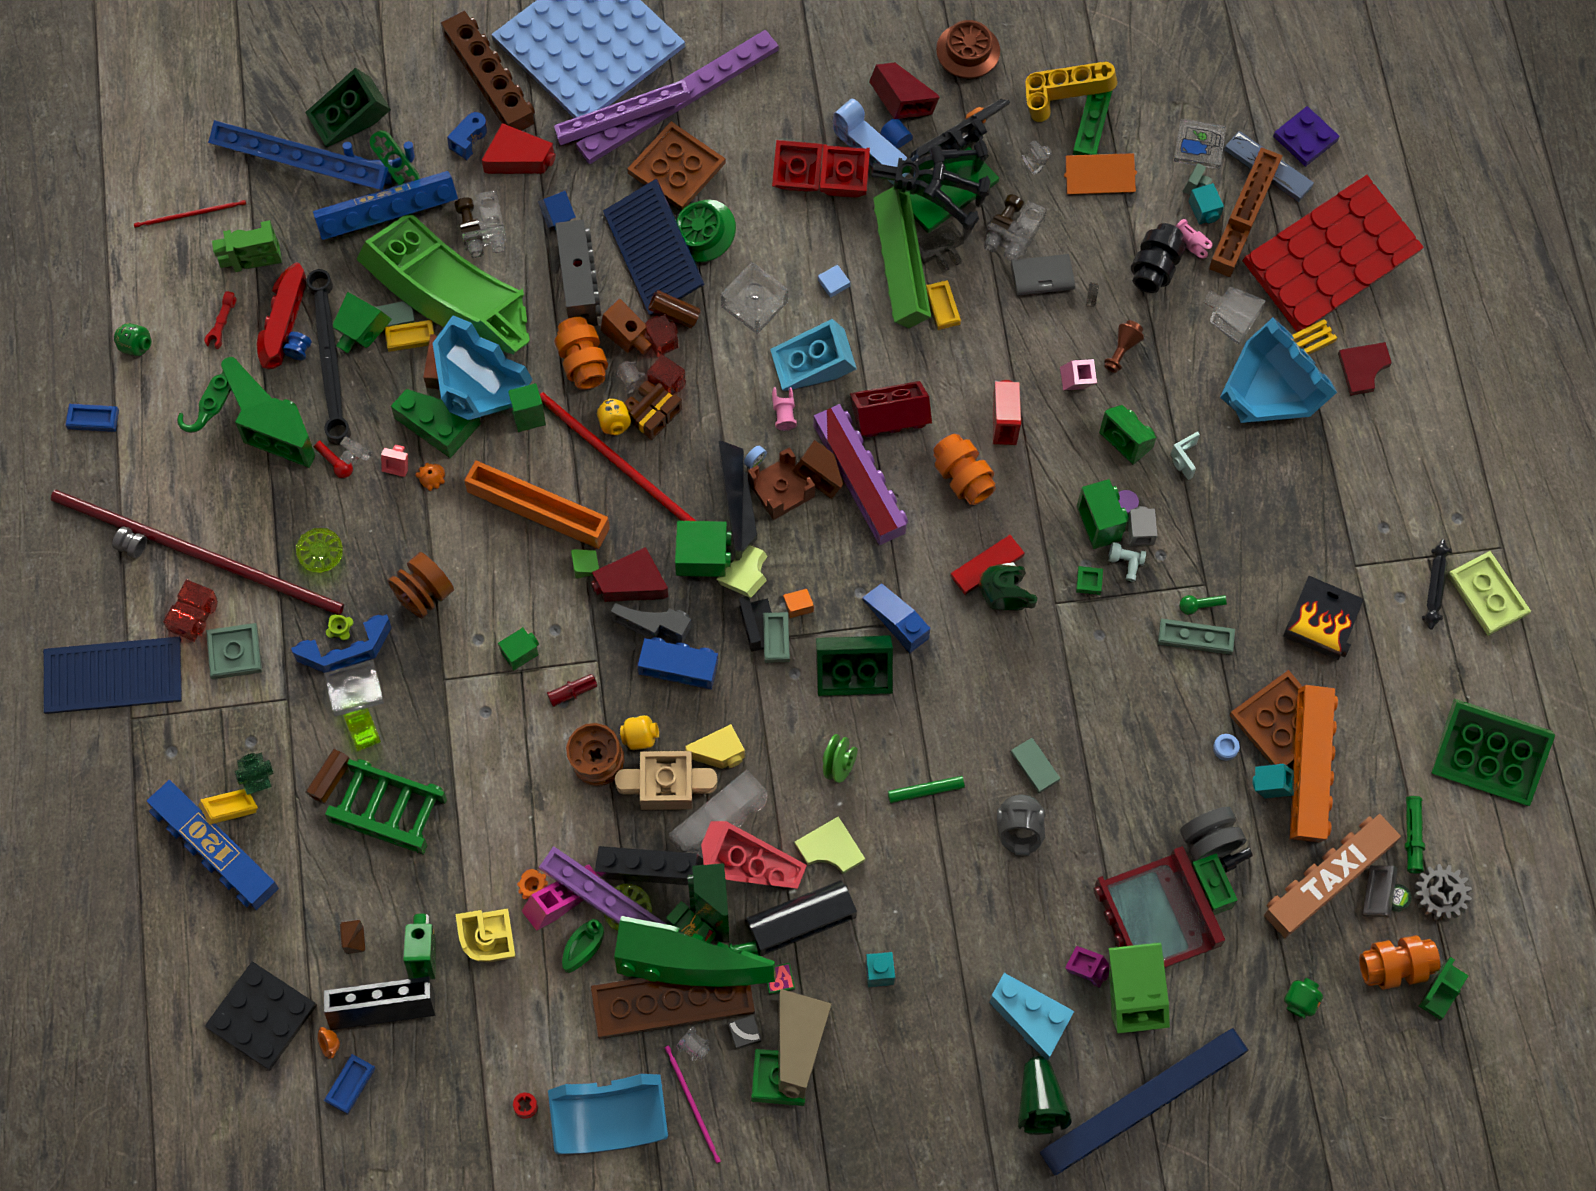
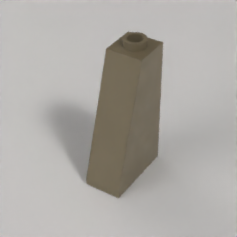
[778,989,832,1099]

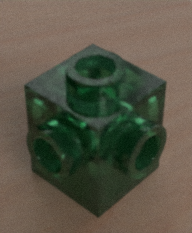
[234,752,274,795]

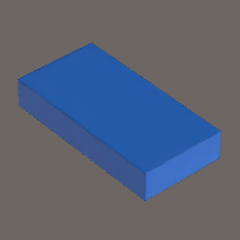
[65,404,119,432]
[324,1054,376,1114]

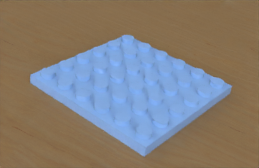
[492,0,685,118]

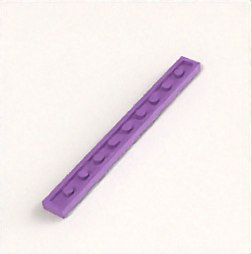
[576,30,779,164]

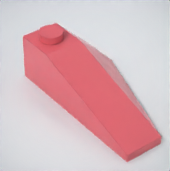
[701,821,807,889]

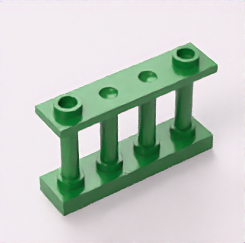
[325,759,447,855]

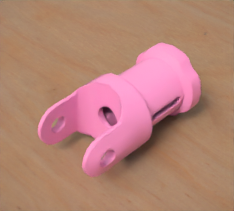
[1176,219,1212,259]
[772,387,797,431]

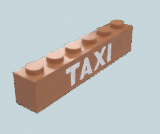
[1264,814,1401,939]

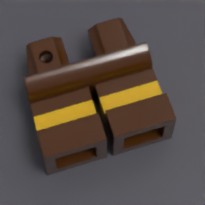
[624,381,682,441]

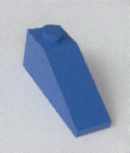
[862,583,931,653]

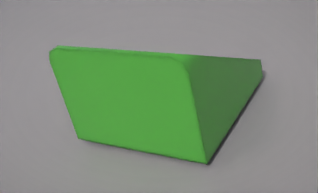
[571,549,599,578]

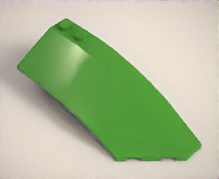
[356,213,529,355]

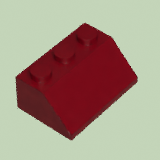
[850,381,932,437]

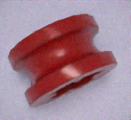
[513,1092,538,1119]

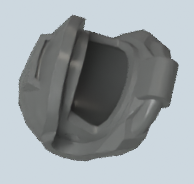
[997,794,1046,856]

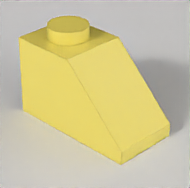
[685,724,745,769]

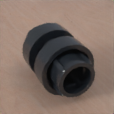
[1131,223,1185,293]

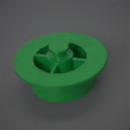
[676,200,736,262]

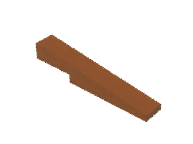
[1209,147,1283,278]

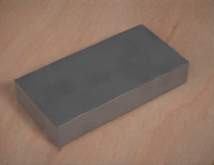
[1363,865,1397,918]

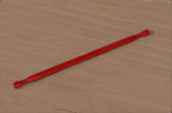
[134,200,246,228]

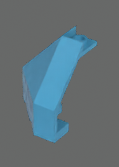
[433,316,533,420]
[1220,317,1337,423]

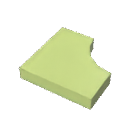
[717,545,767,598]
[795,816,865,874]

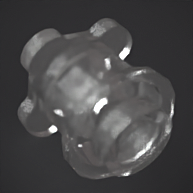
[616,361,646,394]
[676,1026,711,1062]

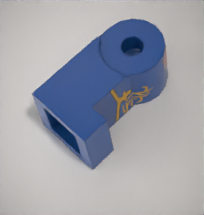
[447,112,487,160]

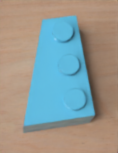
[989,973,1074,1060]

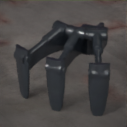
[872,139,991,240]

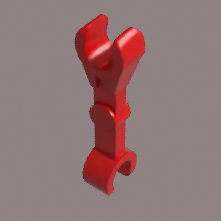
[204,291,237,349]

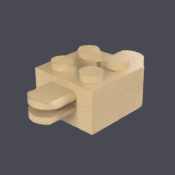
[615,751,718,810]

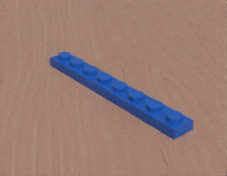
[208,120,388,190]

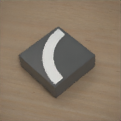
[728,1015,761,1050]

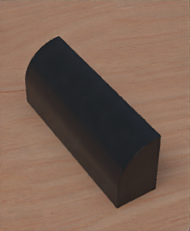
[745,880,857,956]

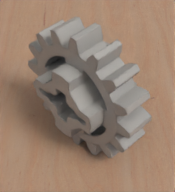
[1414,864,1472,921]

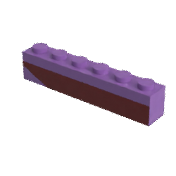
[813,404,908,545]

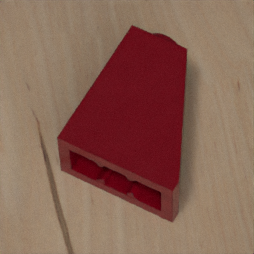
[869,62,940,119]
[591,547,669,602]

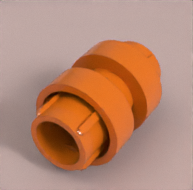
[554,317,608,390]
[933,434,996,505]
[1359,935,1440,990]

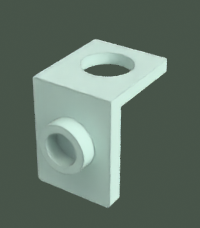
[1170,432,1200,480]

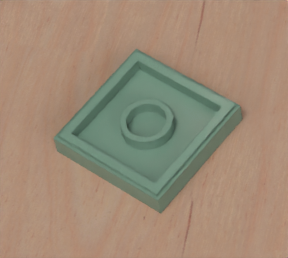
[206,623,262,679]

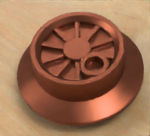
[936,20,1000,78]

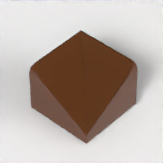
[340,920,365,954]

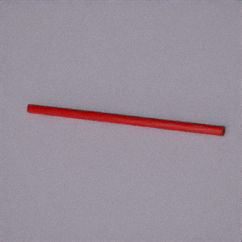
[540,392,696,521]

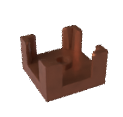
[748,447,815,520]

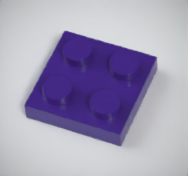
[1273,106,1340,167]

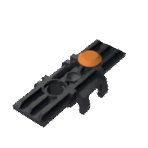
[910,99,1010,162]

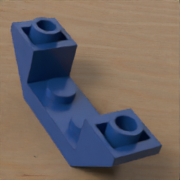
[291,614,392,674]

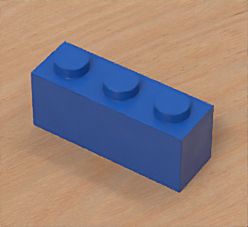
[638,637,718,690]

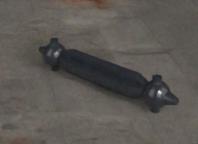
[1422,539,1452,630]

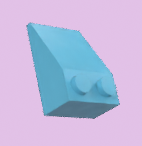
[770,319,857,391]

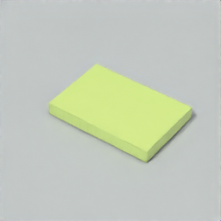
[1447,551,1531,636]

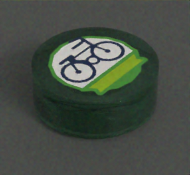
[1392,884,1412,911]

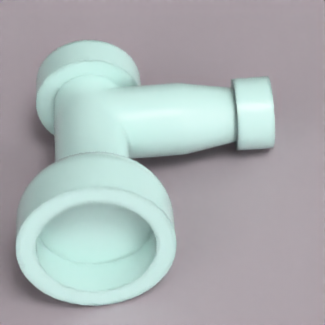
[1108,542,1146,582]

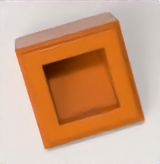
[783,589,814,618]

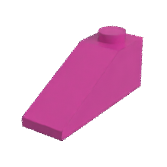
[522,864,600,931]

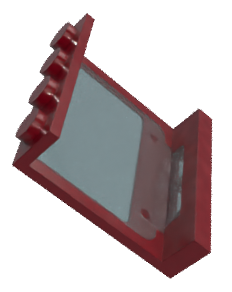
[1093,846,1225,968]

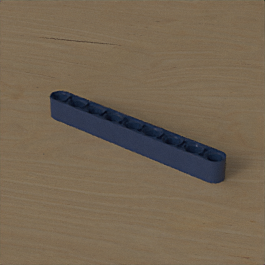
[1040,1028,1249,1176]

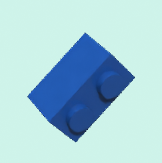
[538,191,576,230]

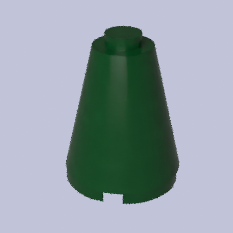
[1018,1056,1072,1135]

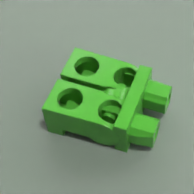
[212,220,282,272]

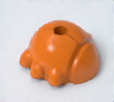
[415,463,445,491]
[517,869,548,899]
[318,1027,340,1059]

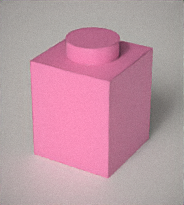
[1060,359,1097,390]

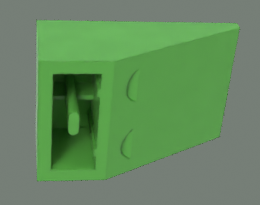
[1108,942,1170,1033]

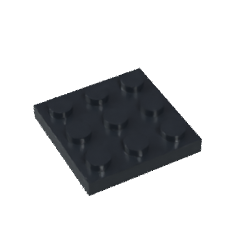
[205,961,317,1071]

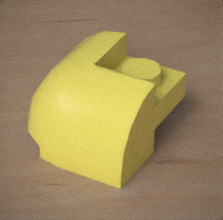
[455,909,516,962]

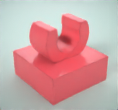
[381,444,408,477]

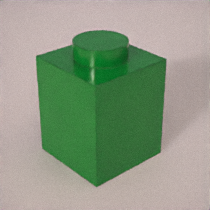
[498,627,539,671]

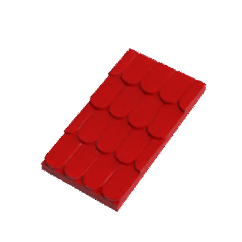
[1242,175,1424,332]

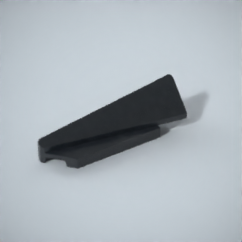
[719,441,757,560]

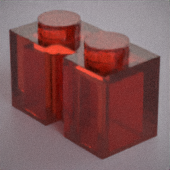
[163,579,218,642]

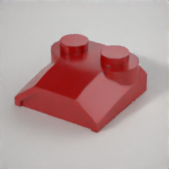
[772,140,823,192]
[820,144,870,198]

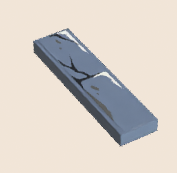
[1224,131,1314,202]

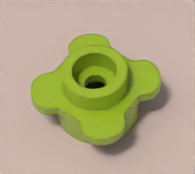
[326,614,354,641]

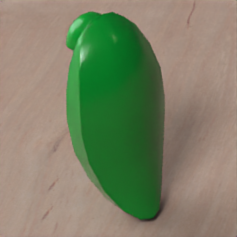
[562,919,604,973]

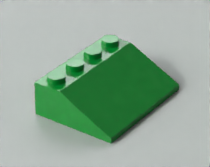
[1431,698,1555,806]

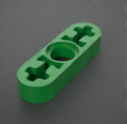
[370,130,421,185]

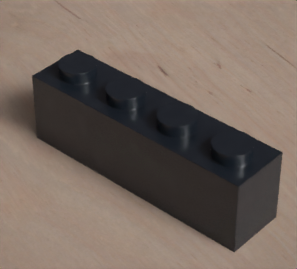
[595,846,704,885]
[324,976,435,1030]

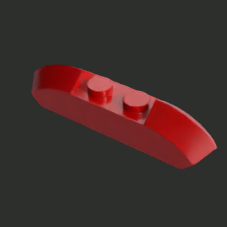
[257,262,307,369]

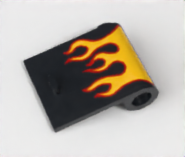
[1283,576,1364,660]

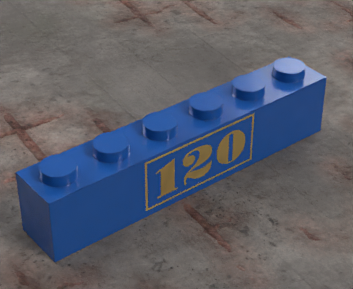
[313,171,458,240]
[147,780,279,910]

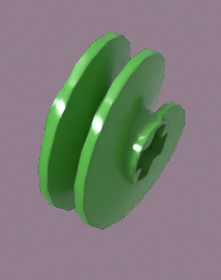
[823,734,858,783]

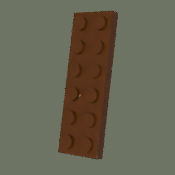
[591,978,755,1039]

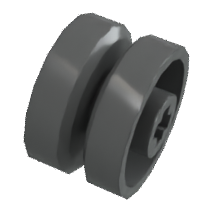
[1180,807,1247,861]

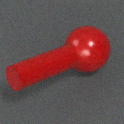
[313,440,353,478]

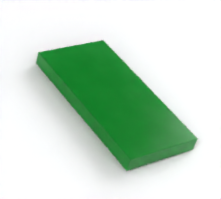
[907,147,999,233]

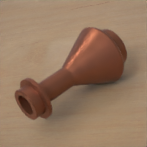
[1104,320,1144,373]

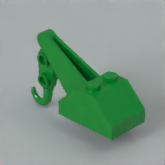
[177,357,316,468]

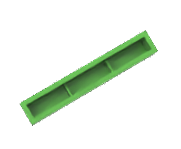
[873,187,931,328]

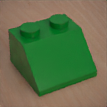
[1099,405,1157,465]

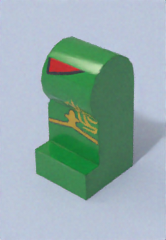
[666,901,717,943]

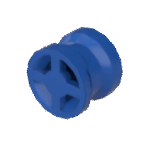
[282,332,312,361]

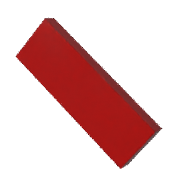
[950,535,1025,595]

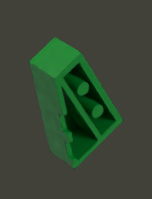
[391,389,481,458]

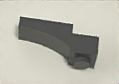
[611,603,692,643]

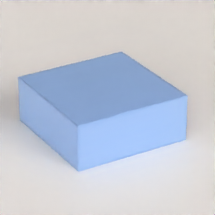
[818,265,850,298]

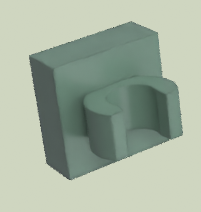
[1182,163,1212,195]

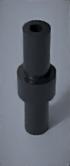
[1220,847,1253,872]

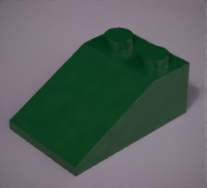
[305,68,391,147]

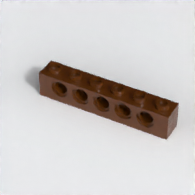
[441,11,535,131]

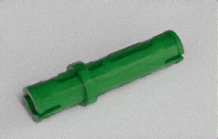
[1404,796,1425,874]

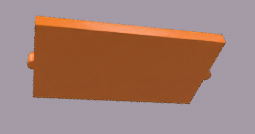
[1064,153,1137,195]

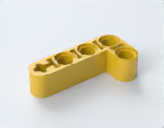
[1025,62,1118,122]

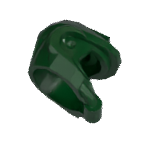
[979,562,1037,611]

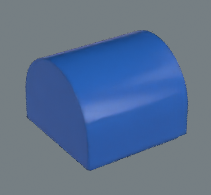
[880,118,913,149]

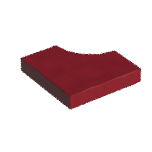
[1338,342,1392,396]

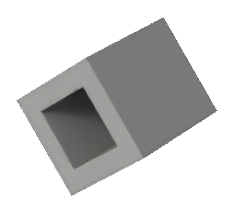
[1128,506,1157,546]

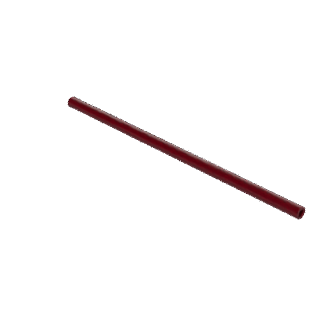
[51,490,344,615]

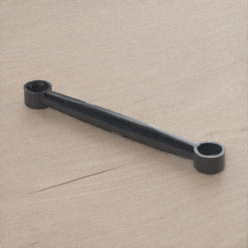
[307,269,351,445]

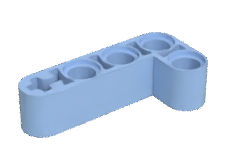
[833,99,909,184]

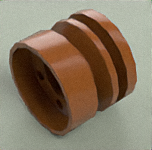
[387,552,454,619]
[566,723,625,786]

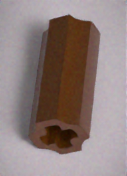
[648,290,700,329]
[305,749,350,804]

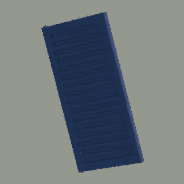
[603,179,705,316]
[43,636,182,714]

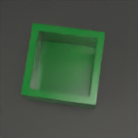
[1076,479,1129,550]

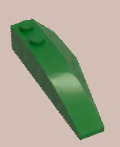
[614,916,776,987]

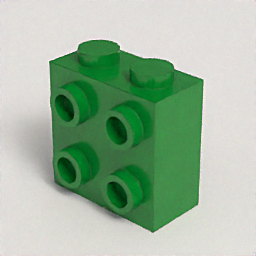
[675,521,732,577]

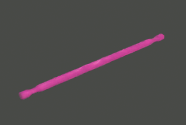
[665,1046,721,1164]

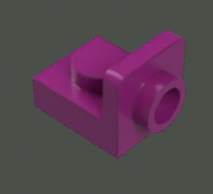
[1065,946,1110,988]

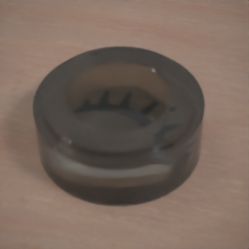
[1086,282,1099,307]

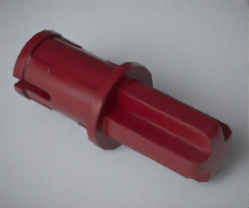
[547,674,597,707]

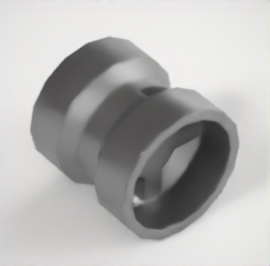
[112,526,147,559]

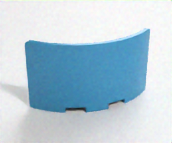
[548,1074,668,1154]

